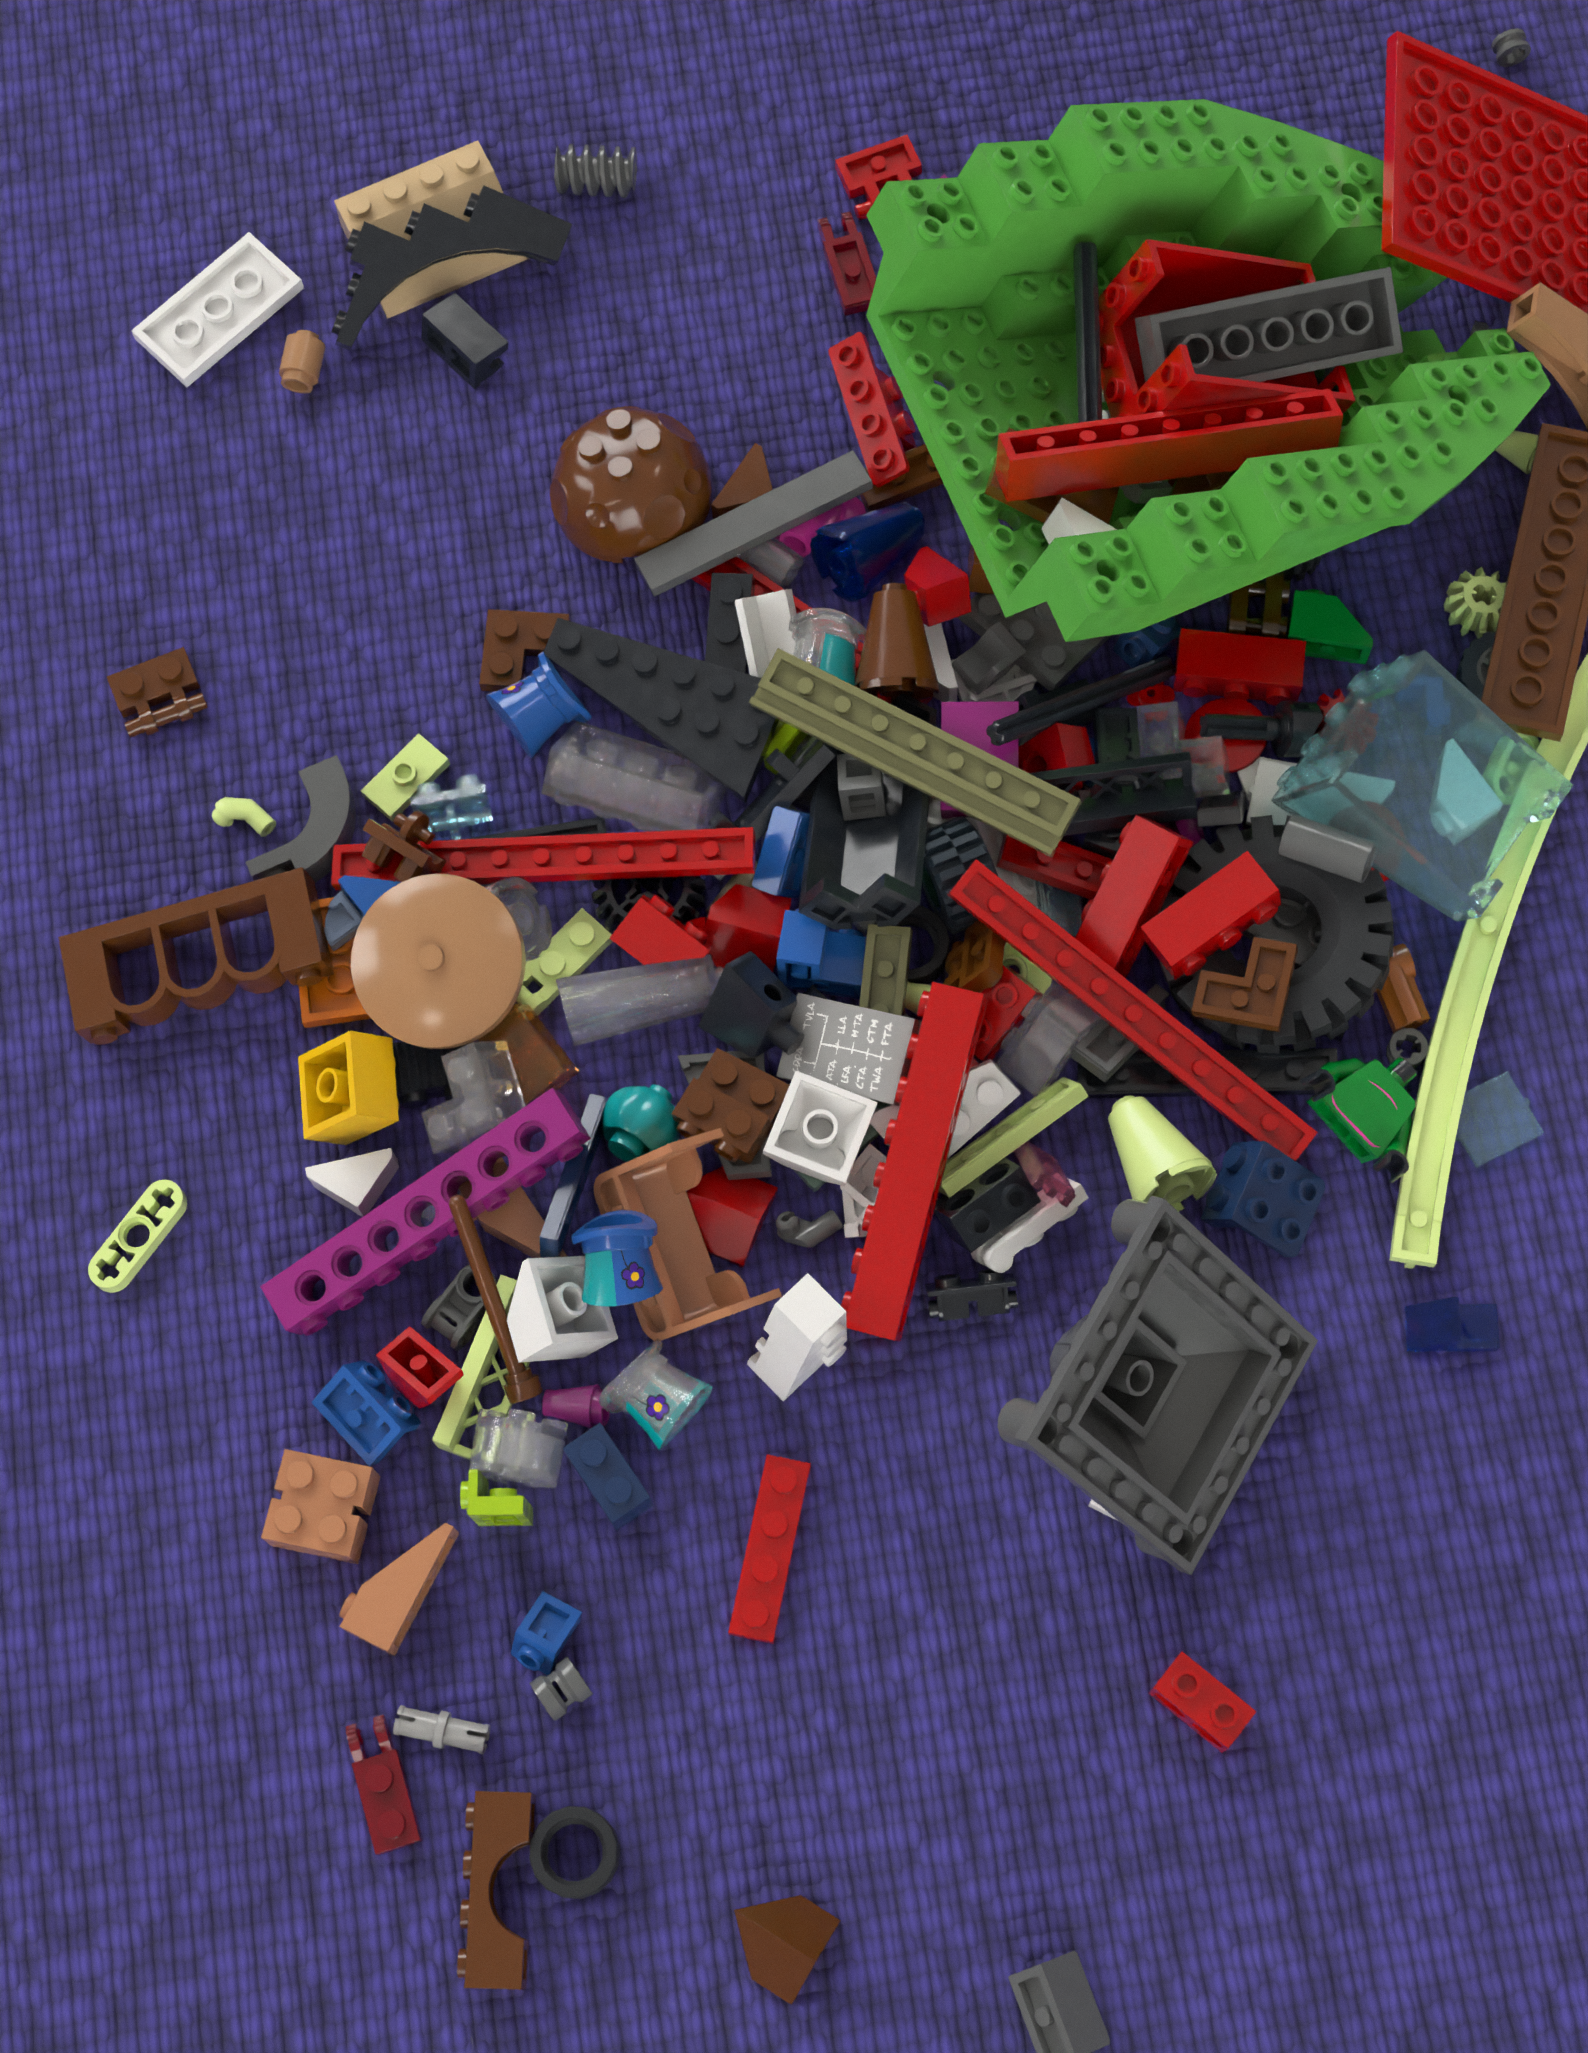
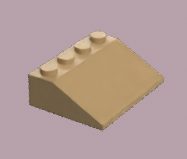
[334,140,530,319]

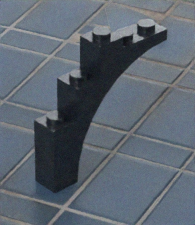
[331,185,572,351]

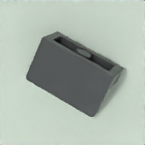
[1008,1951,1110,2053]

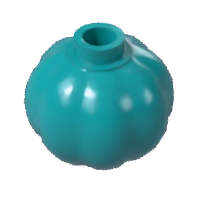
[602,1084,680,1162]

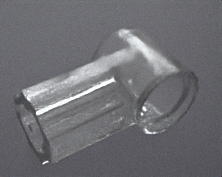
[737,537,803,588]

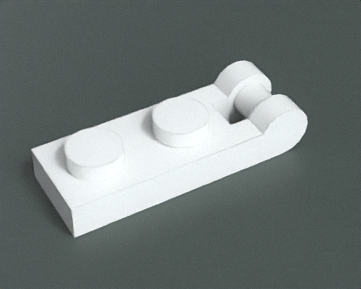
[971,1176,1089,1273]

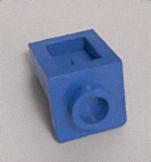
[511,1591,582,1675]

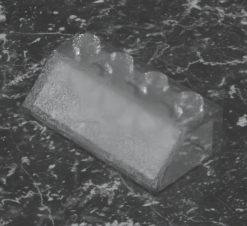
[541,721,727,831]

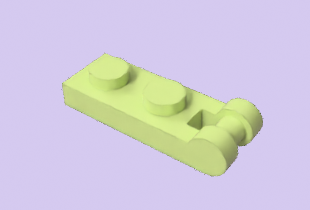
[516,908,613,1020]

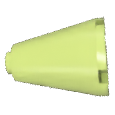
[1108,1095,1217,1212]

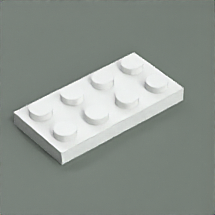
[131,232,304,387]

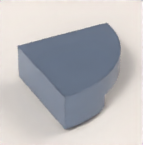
[324,891,363,951]

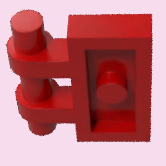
[835,134,922,221]

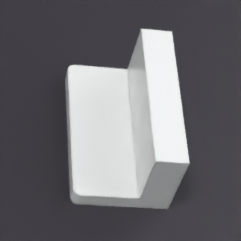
[735,589,805,678]

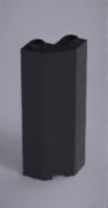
[798,694,937,930]

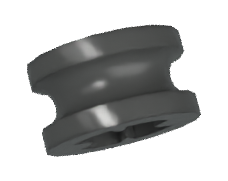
[1491,28,1531,67]
[1386,1028,1428,1069]

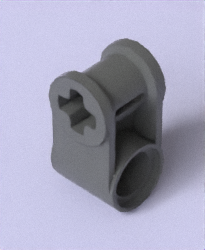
[421,1264,498,1351]

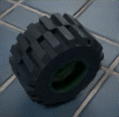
[922,816,998,934]

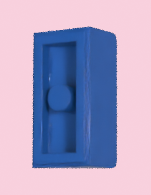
[752,806,810,898]

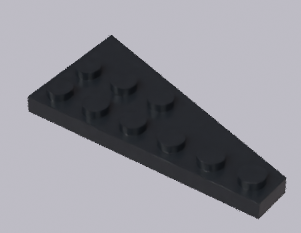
[544,618,779,803]

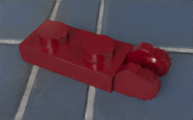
[817,211,876,316]
[345,1714,423,1855]

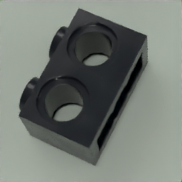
[934,1158,1041,1253]

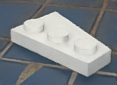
[870,1059,1021,1158]

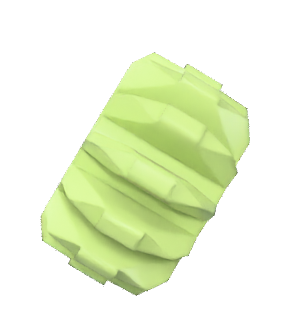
[1444,567,1506,639]

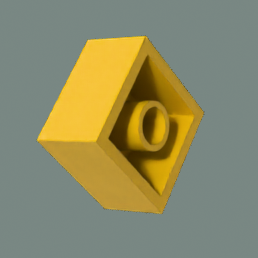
[298,1031,399,1145]

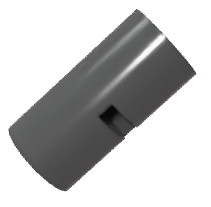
[1279,814,1378,883]

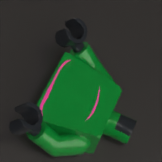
[1300,1057,1416,1184]

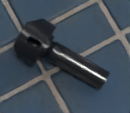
[1199,701,1323,758]

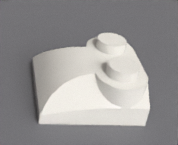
[763,1071,878,1186]

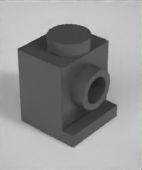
[837,754,886,821]

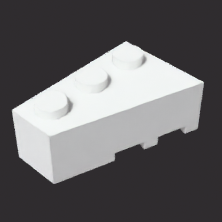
[747,1273,847,1402]

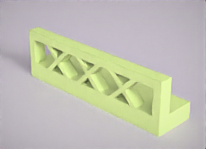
[432,1275,530,1466]

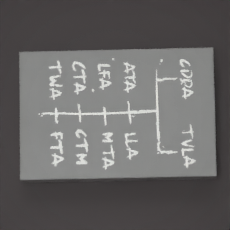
[776,993,920,1106]

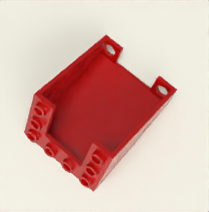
[1099,239,1356,418]

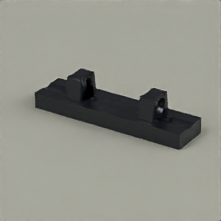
[708,737,835,881]

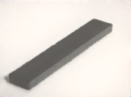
[634,450,873,597]

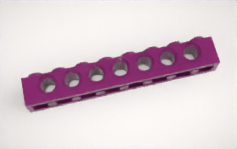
[260,1088,591,1336]

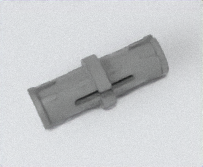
[393,1705,491,1755]

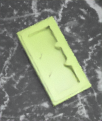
[361,733,450,822]

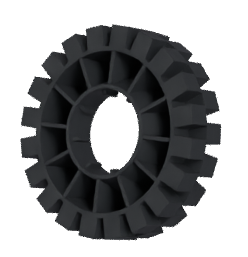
[1158,815,1394,1054]

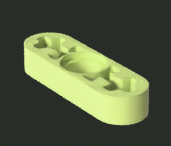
[88,1180,187,1293]

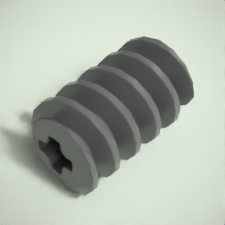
[554,144,637,198]

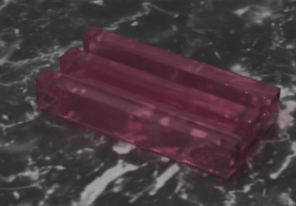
[1013,1141,1076,1208]

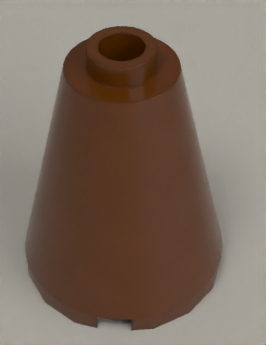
[855,583,939,702]

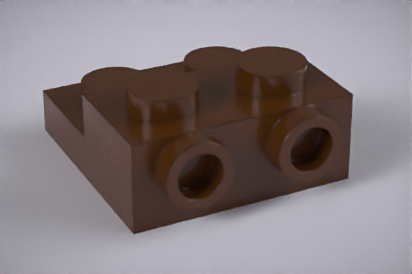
[671,1048,790,1164]

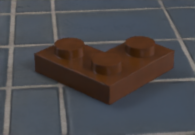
[479,609,571,692]
[1191,937,1298,1032]

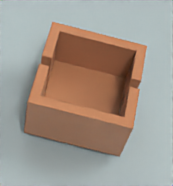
[261,1449,381,1564]

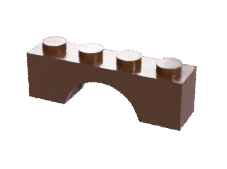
[457,1791,536,1990]

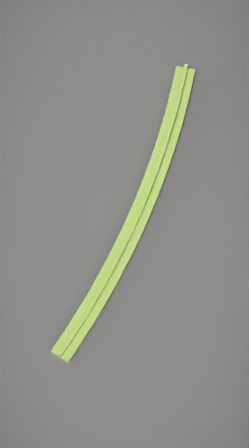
[1389,653,1588,1269]

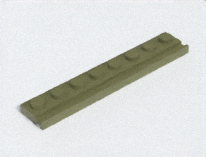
[749,648,1082,858]

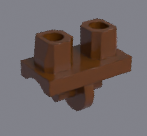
[362,811,447,882]

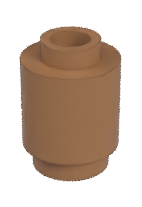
[279,330,326,393]

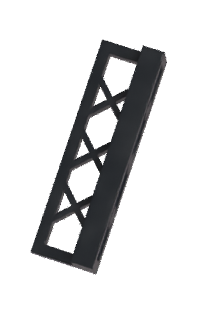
[1029,751,1197,836]

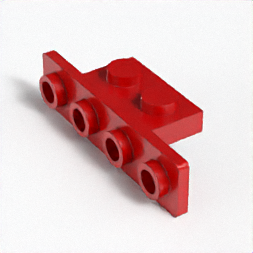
[828,332,916,488]

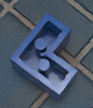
[776,908,867,999]

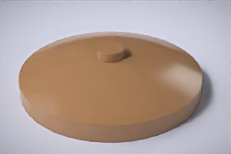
[351,874,526,1049]

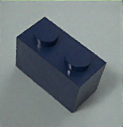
[562,1423,654,1531]

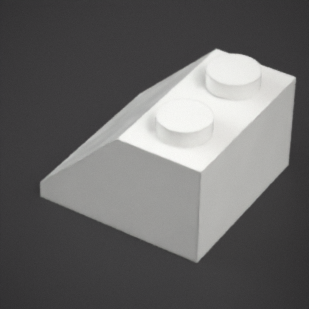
[506,1256,618,1363]

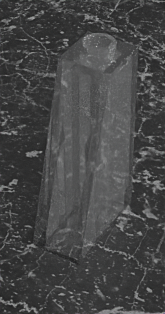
[556,954,723,1046]

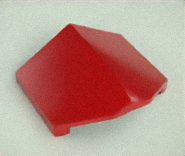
[704,884,792,972]
[686,1166,778,1268]

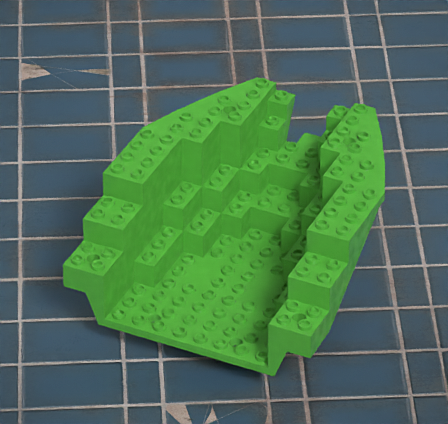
[866,99,1551,642]

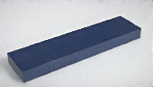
[539,1094,606,1258]

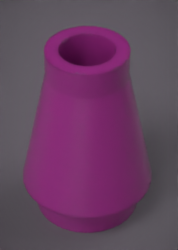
[542,1384,611,1428]

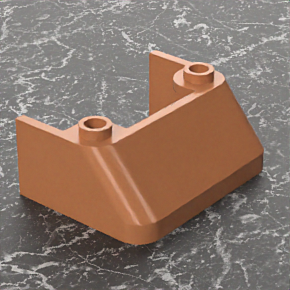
[594,1128,782,1341]

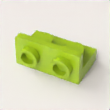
[460,1469,533,1526]

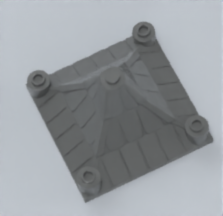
[997,1196,1318,1575]

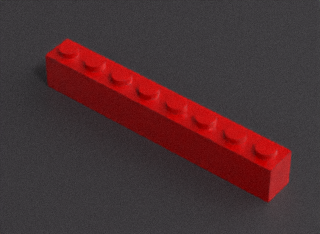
[996,389,1343,502]
[841,981,988,1341]

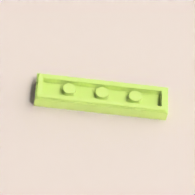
[939,1077,1089,1198]

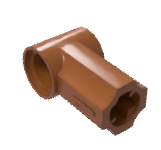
[1375,943,1430,1034]

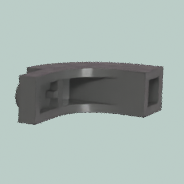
[245,755,356,883]

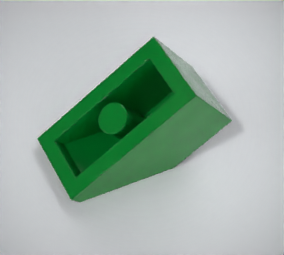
[1286,589,1373,665]

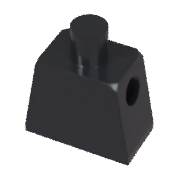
[698,951,804,1057]

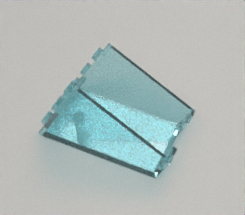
[1271,650,1573,922]

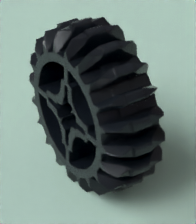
[592,876,706,932]

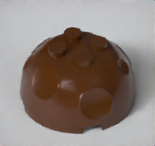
[550,406,712,563]

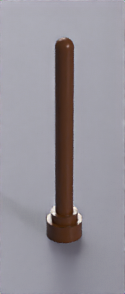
[449,1195,543,1404]

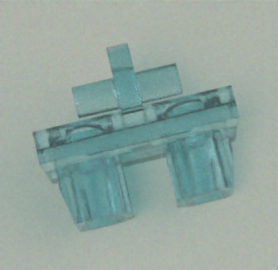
[410,774,493,840]

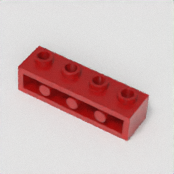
[1074,815,1194,978]

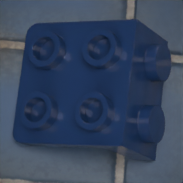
[1200,1141,1325,1257]

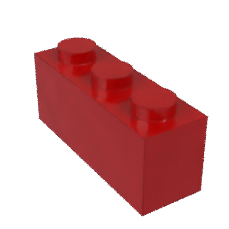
[1173,628,1306,706]
[1141,851,1281,980]

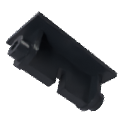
[925,1269,1018,1322]

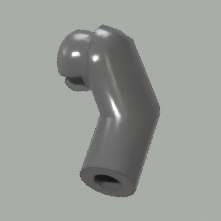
[775,1209,843,1248]

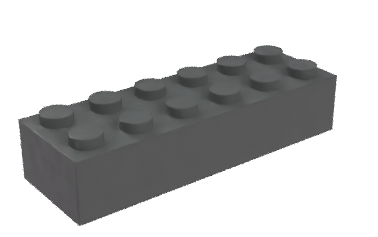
[1134,267,1403,382]

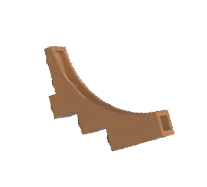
[1507,283,1588,430]

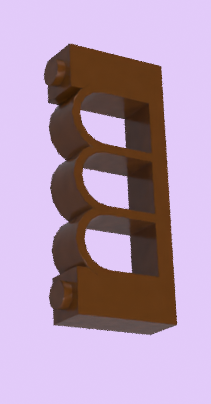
[58,867,334,1045]

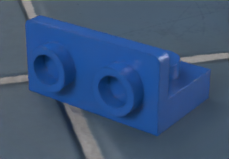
[311,1360,422,1467]

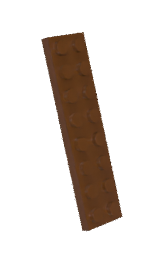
[1476,423,1588,742]

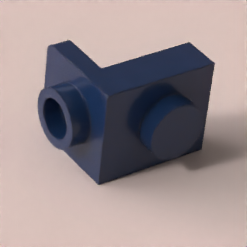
[1113,616,1184,668]

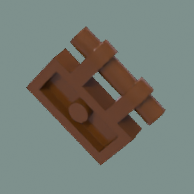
[107,647,208,738]
[943,920,1006,993]

